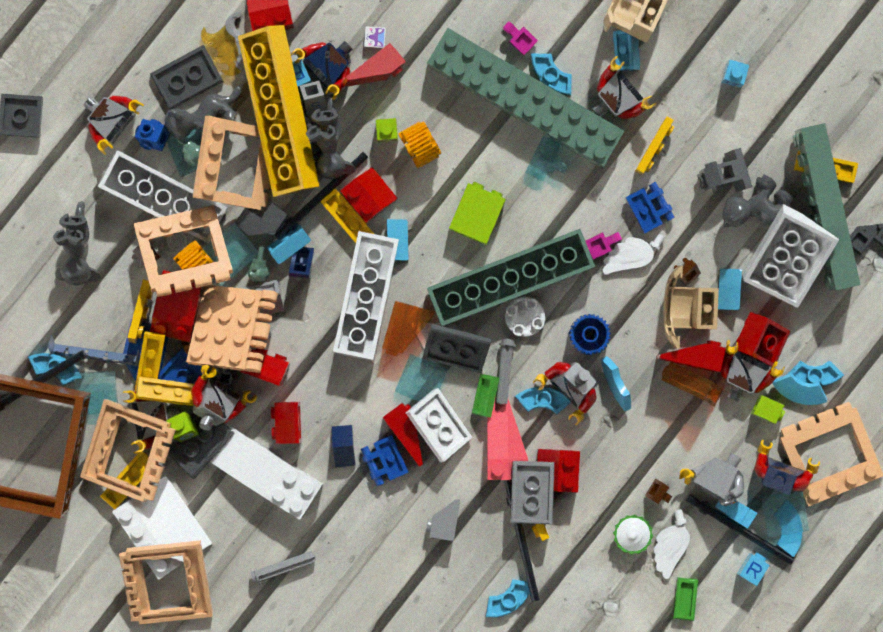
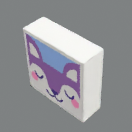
[364,26,386,49]

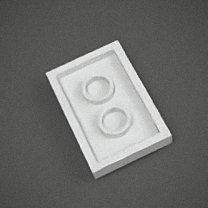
[406,388,472,462]

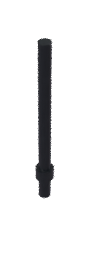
[274,152,368,240]
[0,350,87,412]
[504,480,540,602]
[685,494,794,565]

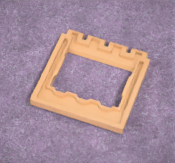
[192,116,270,210]
[134,205,233,297]
[80,399,175,502]
[780,402,883,507]
[119,540,213,625]

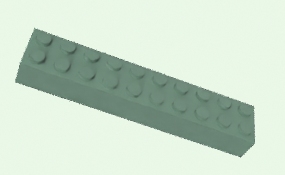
[427,28,624,168]

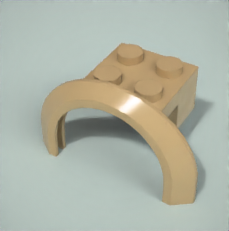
[603,0,668,43]
[663,266,719,349]

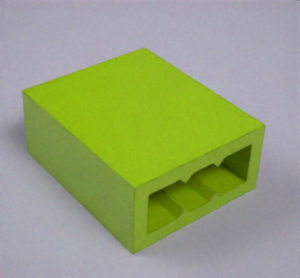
[449,182,506,245]

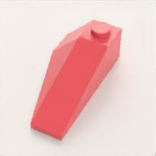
[487,397,528,480]

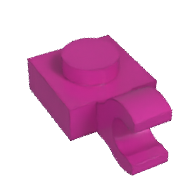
[503,21,538,56]
[585,232,622,260]

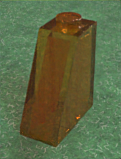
[382,301,435,357]
[661,362,723,407]

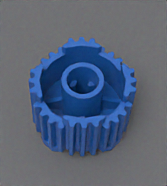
[568,314,611,355]

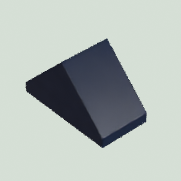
[289,247,314,280]
[332,425,356,467]

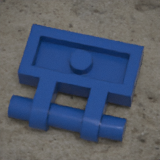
[625,182,675,234]
[360,435,409,486]

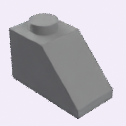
[426,499,460,541]

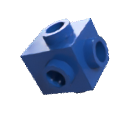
[135,119,170,151]

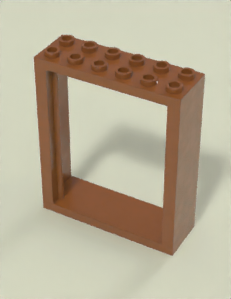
[0,374,91,519]

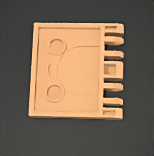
[186,285,278,373]

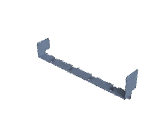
[48,335,140,366]

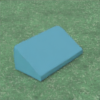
[613,30,640,72]
[387,219,409,261]
[267,224,311,264]
[718,269,742,311]

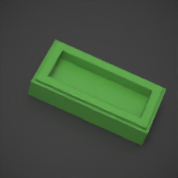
[472,374,500,418]
[673,577,698,621]

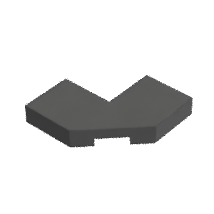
[234,203,290,236]
[850,223,883,255]

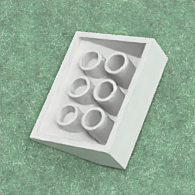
[743,204,839,308]
[112,476,212,580]

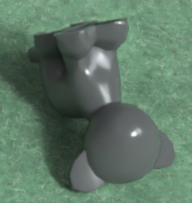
[164,86,242,140]
[306,94,356,180]
[722,174,793,227]
[53,201,101,286]

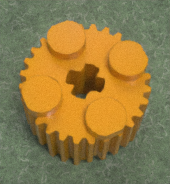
[398,121,441,169]
[173,240,213,279]

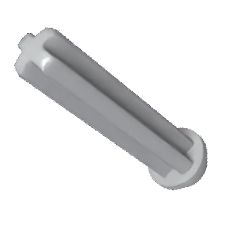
[496,339,516,405]
[251,551,316,584]

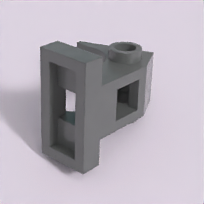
[697,148,753,192]

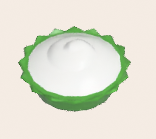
[613,514,653,555]

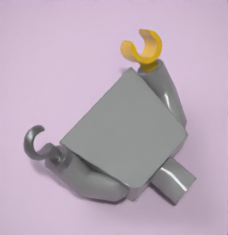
[679,453,744,506]

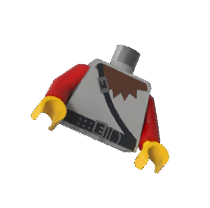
[593,56,656,119]
[84,96,144,155]
[721,340,785,402]
[533,362,597,425]
[191,365,257,430]
[123,390,181,454]

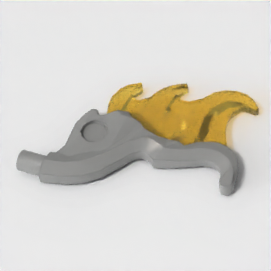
[201,12,247,79]

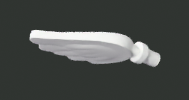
[602,234,665,275]
[653,509,690,579]

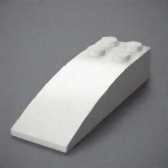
[97,150,227,243]
[333,231,399,362]
[210,423,323,520]

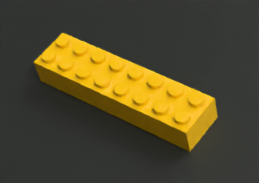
[238,25,319,197]

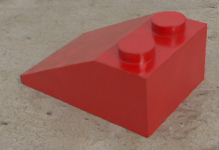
[150,270,202,342]
[656,340,726,372]

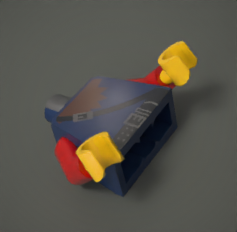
[291,41,353,100]
[754,440,820,495]

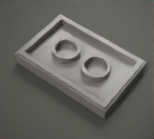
[511,461,554,524]

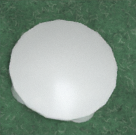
[505,297,545,337]

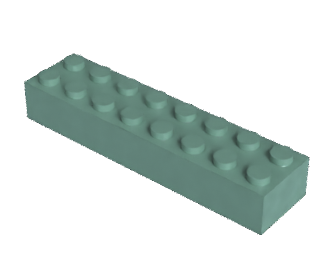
[793,123,861,290]
[427,229,595,326]

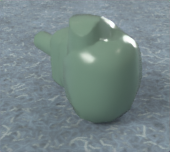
[176,138,200,166]
[248,246,270,282]

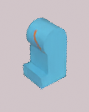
[715,500,757,529]

